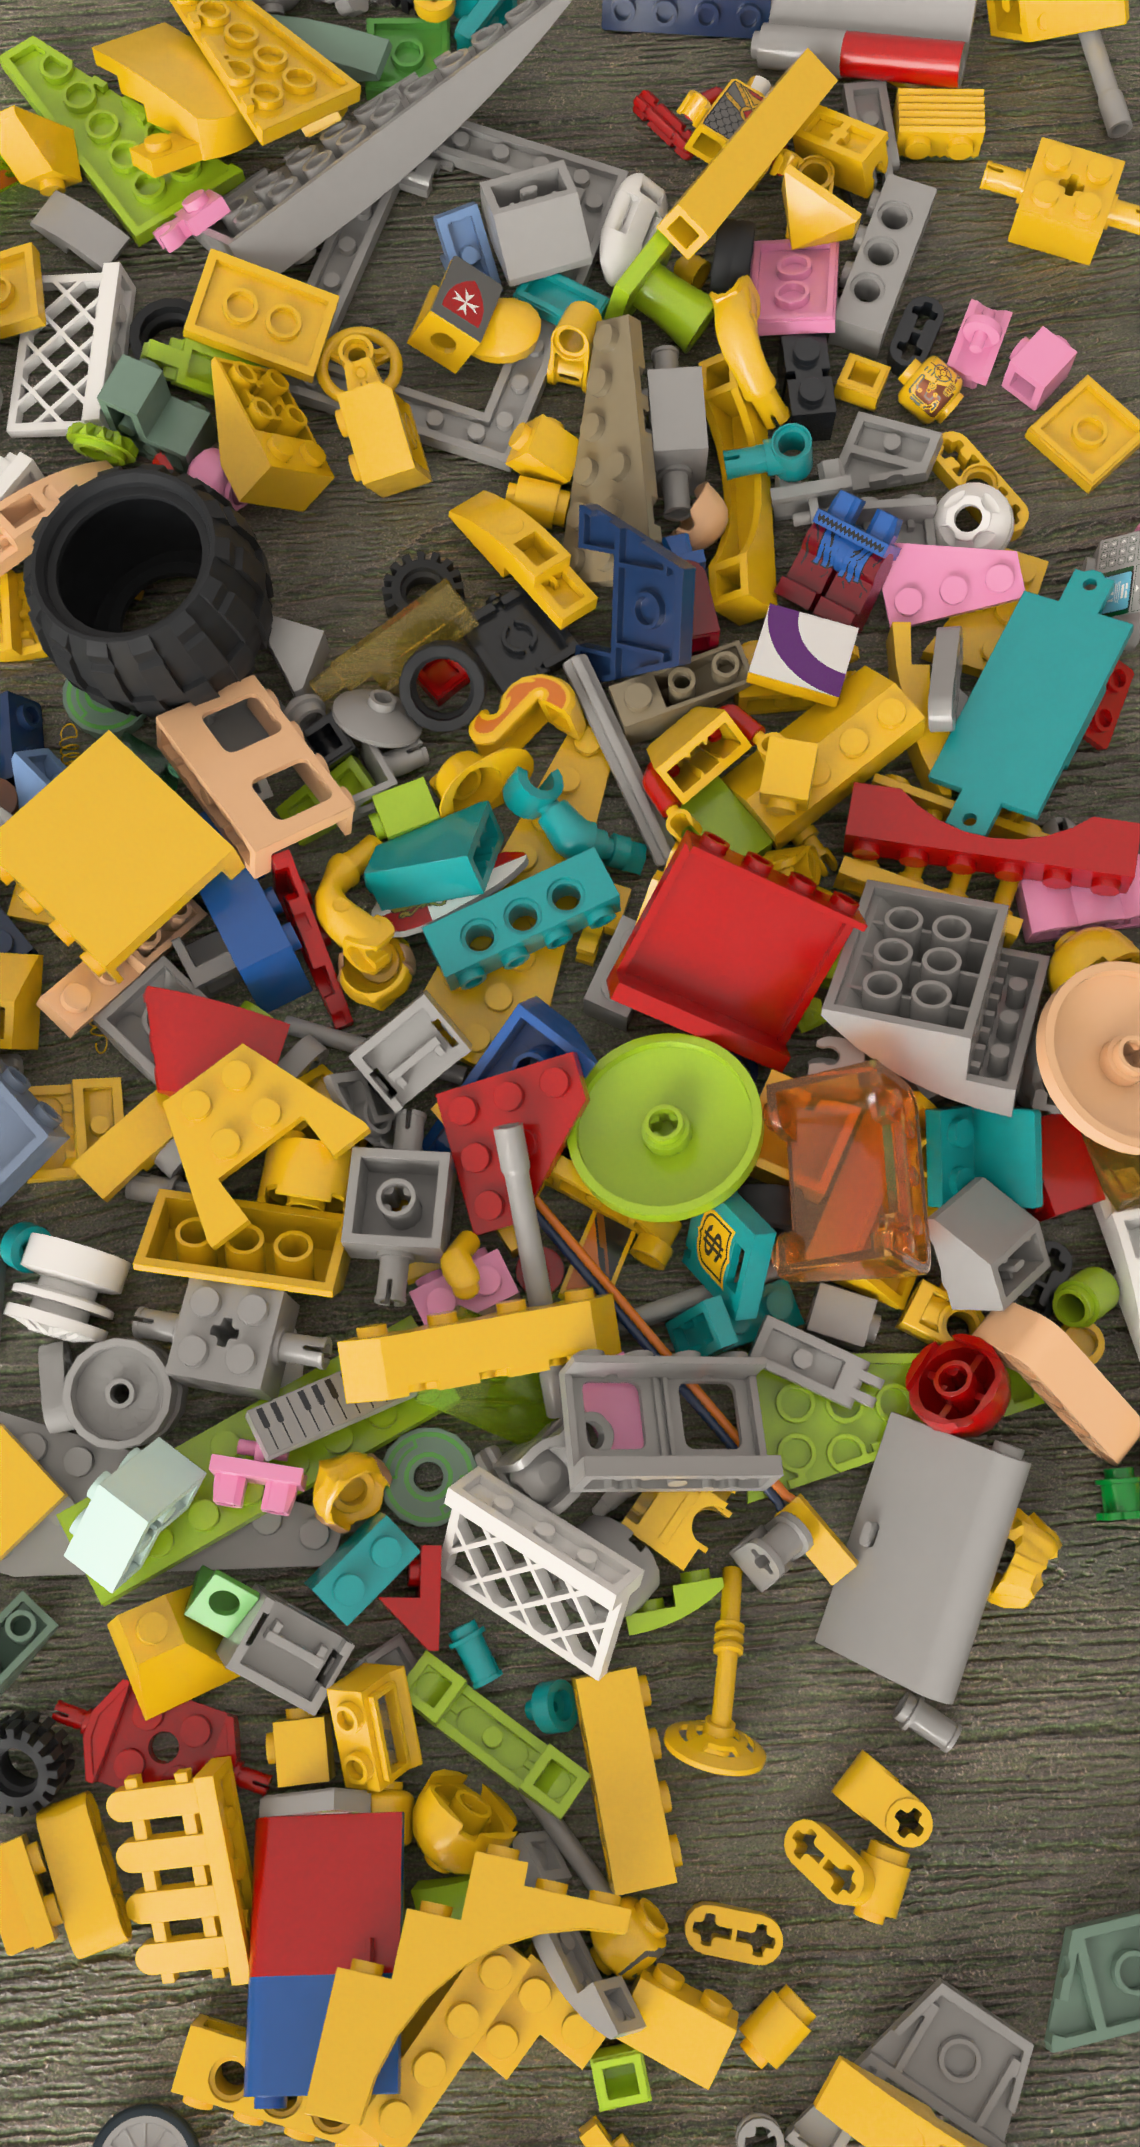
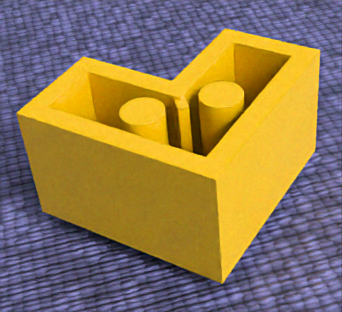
[473,1942,606,2080]

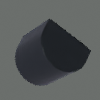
[302,712,360,772]

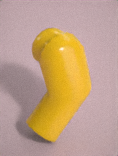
[440,1230,480,1300]

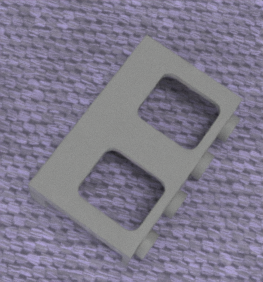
[559,1349,784,1492]

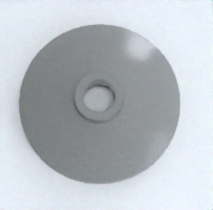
[332,689,423,748]

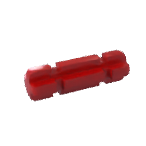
[632,90,695,161]

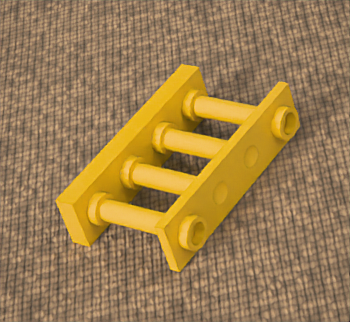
[833,773,1050,948]

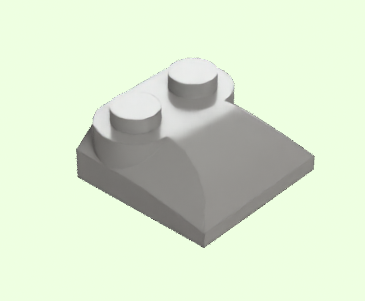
[93,955,208,1085]

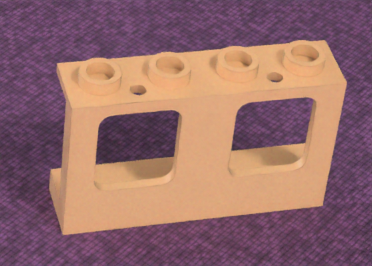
[156,674,356,880]

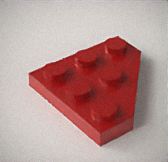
[435,1052,590,1236]

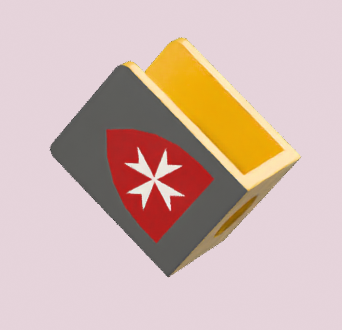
[407,256,503,374]

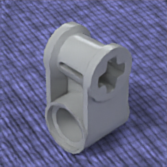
[728,1511,814,1593]

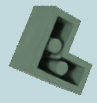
[97,354,218,474]

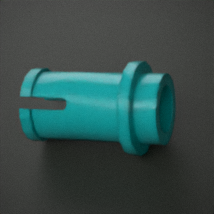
[448,1619,503,1690]

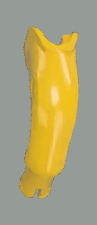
[709,275,790,430]
[314,834,395,975]

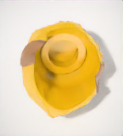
[337,937,416,1011]
[312,1451,393,1534]

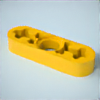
[932,431,1029,542]

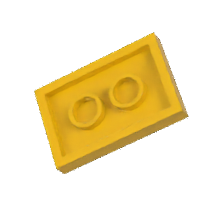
[183,248,340,384]

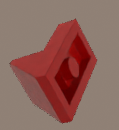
[376,1545,442,1651]

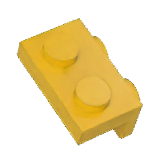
[0,1833,64,1956]

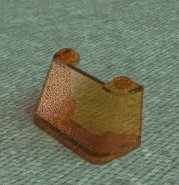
[763,1059,931,1283]

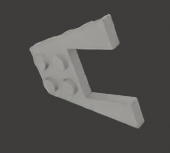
[784,1977,1034,2147]

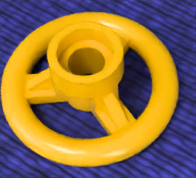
[316,326,403,403]

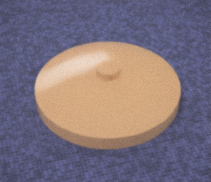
[1036,961,1140,1155]

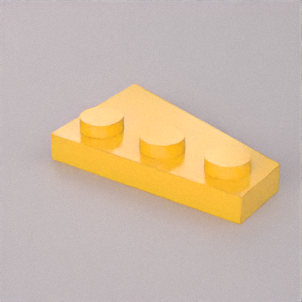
[920,548,1049,678]

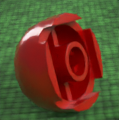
[906,1333,1011,1439]

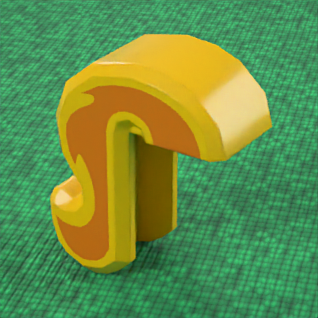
[468,674,586,756]

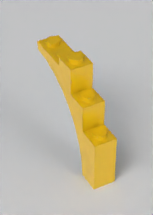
[303,1844,632,2126]

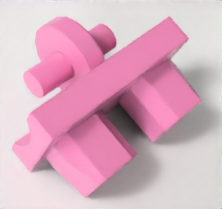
[947,299,1013,389]
[209,1439,308,1516]

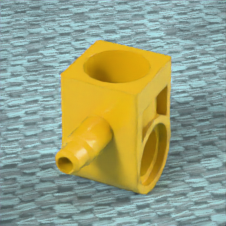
[895,1279,985,1345]

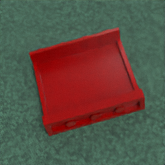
[606,830,868,1073]

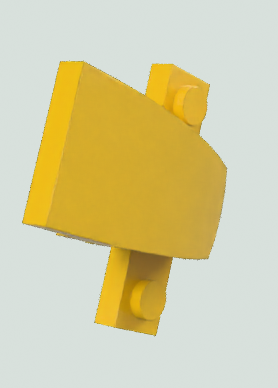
[92,22,258,178]

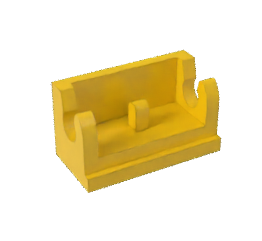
[793,104,889,199]

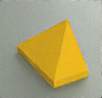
[781,164,862,250]

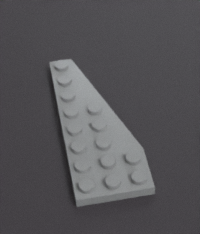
[0,1411,343,1577]

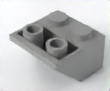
[480,159,593,287]
[926,1177,1051,1311]

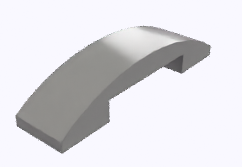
[513,1830,647,2040]

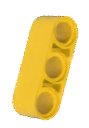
[36,1790,132,1959]

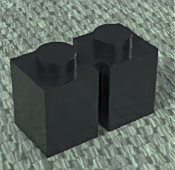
[776,333,837,442]

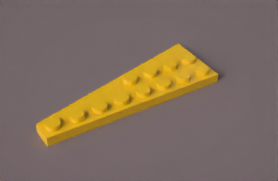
[423,718,611,1068]

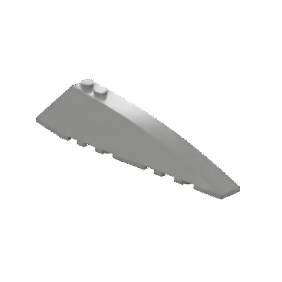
[192,0,572,274]

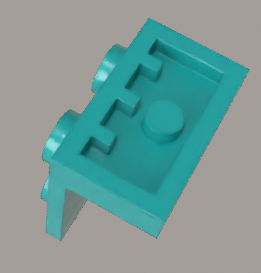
[925,1104,1043,1209]

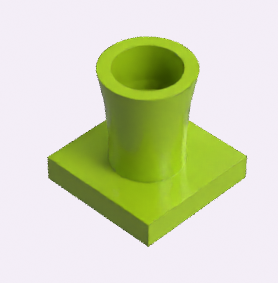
[603,230,714,354]

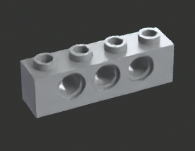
[828,173,937,359]

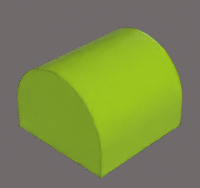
[590,2043,652,2112]

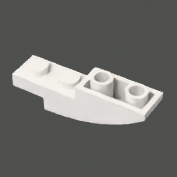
[1093,1168,1140,1361]

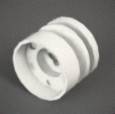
[3,1233,131,1343]

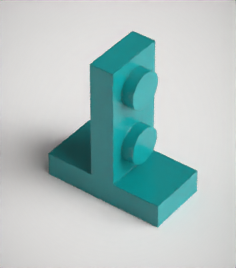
[665,1278,805,1357]

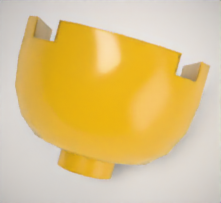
[1047,926,1140,994]
[412,1769,518,1875]

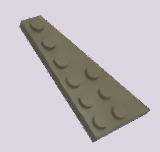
[563,314,662,589]

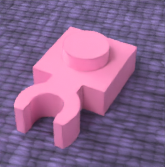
[152,189,231,253]

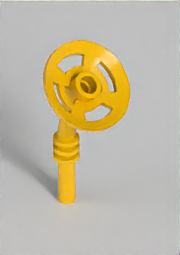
[663,1566,766,1776]

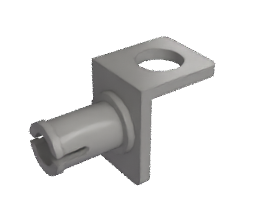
[352,739,430,822]

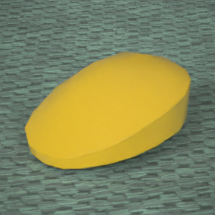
[471,298,541,364]

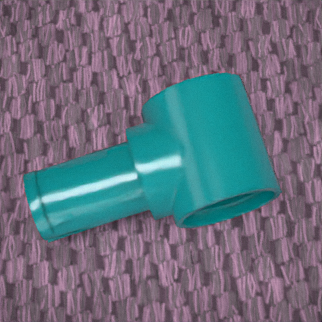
[723,423,813,482]

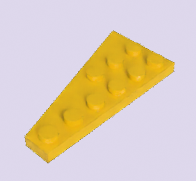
[169,0,361,146]

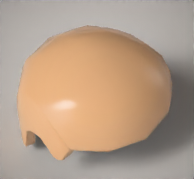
[668,481,728,551]

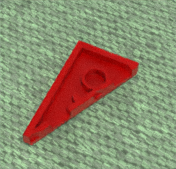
[271,849,354,1030]

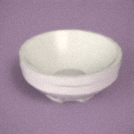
[933,482,1015,550]

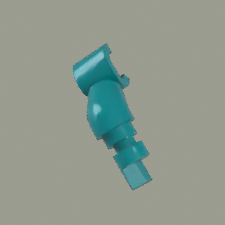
[502,766,647,875]

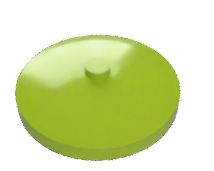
[567,1033,764,1222]

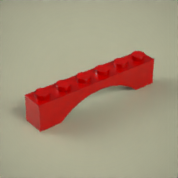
[843,782,1140,896]

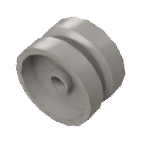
[62,1338,189,1450]

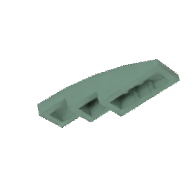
[270,14,393,82]

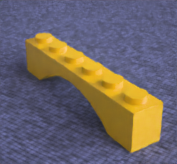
[698,353,778,626]

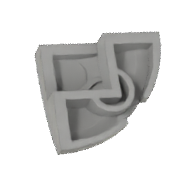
[323,1070,423,1151]

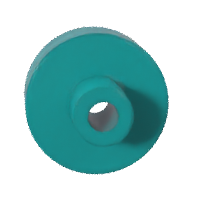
[0,1221,51,1273]
[525,1679,578,1734]

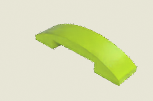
[407,1650,591,1821]

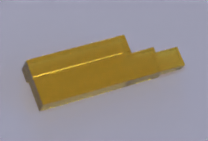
[309,578,479,702]

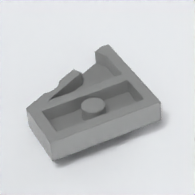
[839,411,943,494]

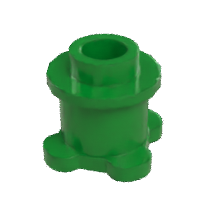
[1094,1467,1140,1521]

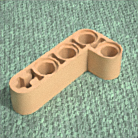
[972,1302,1140,1466]

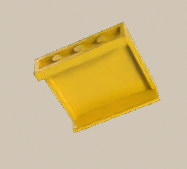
[0,730,245,984]

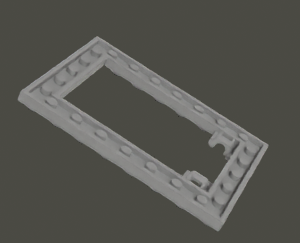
[269,120,629,473]

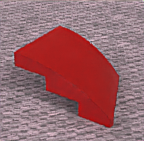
[143,986,290,1097]

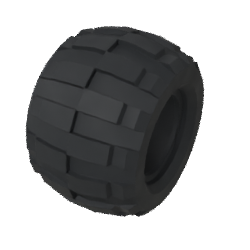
[23,463,274,718]

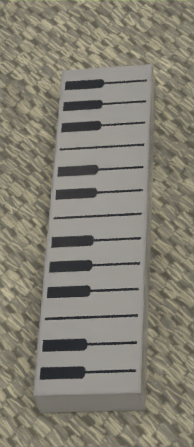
[245,1371,432,1462]

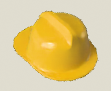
[429,747,534,818]

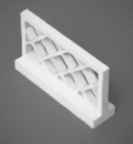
[6,262,136,438]
[441,1466,645,1681]

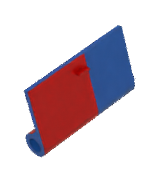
[243,1812,404,2109]

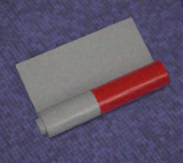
[751,0,977,89]

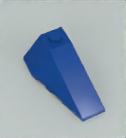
[422,996,598,1179]

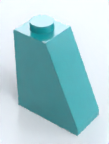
[364,801,504,911]

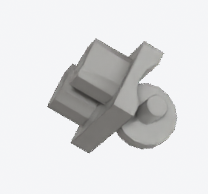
[770,458,853,527]

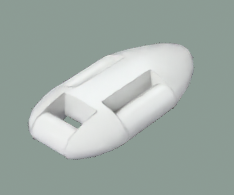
[599,173,668,287]

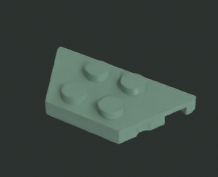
[1044,1909,1140,2053]

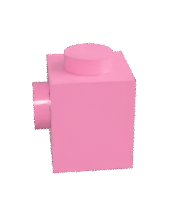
[1001,326,1078,411]

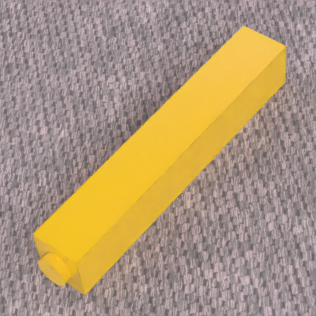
[656,48,838,260]

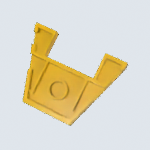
[163,1043,371,1251]

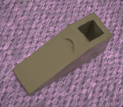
[609,640,753,746]

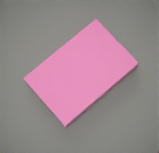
[750,239,840,336]

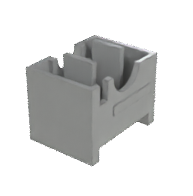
[348,990,472,1113]
[216,1583,355,1716]

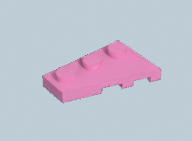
[881,542,1025,628]

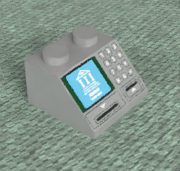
[1081,531,1140,651]

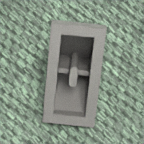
[267,616,330,698]

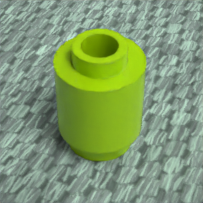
[1053,1266,1120,1328]

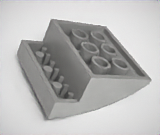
[821,879,1050,1117]

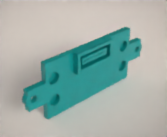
[928,569,1134,837]

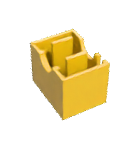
[621,1491,736,1571]

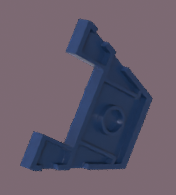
[575,503,696,683]

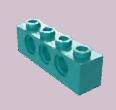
[422,847,621,991]

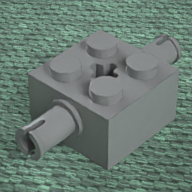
[641,345,709,521]
[341,1109,457,1307]
[132,1278,332,1401]

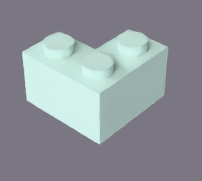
[64,1437,207,1593]

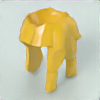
[987,1508,1062,1609]

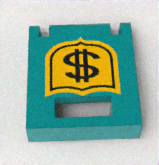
[682,1191,777,1321]

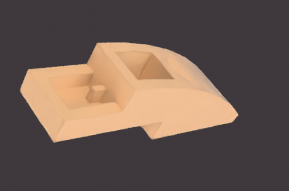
[0,460,114,577]
[36,899,207,1039]

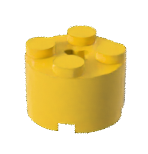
[257,1129,355,1214]

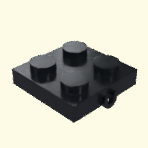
[457,586,579,696]

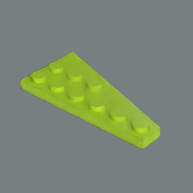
[0,35,245,247]
[746,1353,1044,1504]

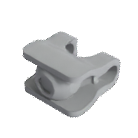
[492,1412,614,1515]

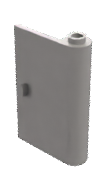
[815,1412,1032,1704]

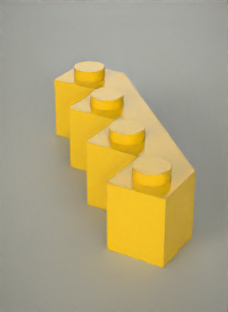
[337,1287,622,1404]

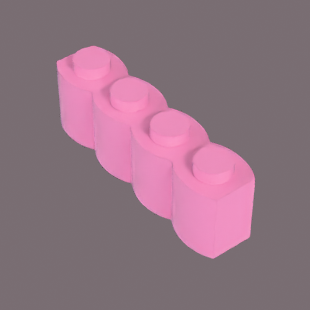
[1015,854,1140,943]

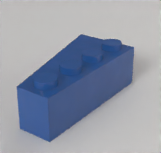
[199,811,313,1013]

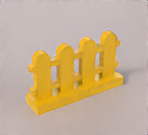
[106,1756,253,1986]

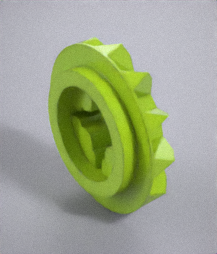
[66,422,139,466]

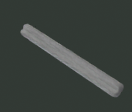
[563,654,675,867]

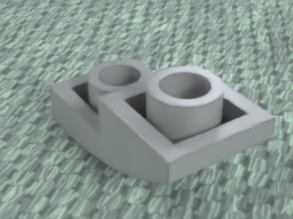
[30,190,130,273]

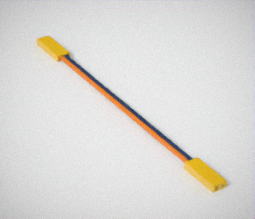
[431,1088,859,1586]

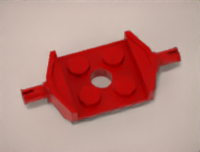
[51,1678,273,1797]

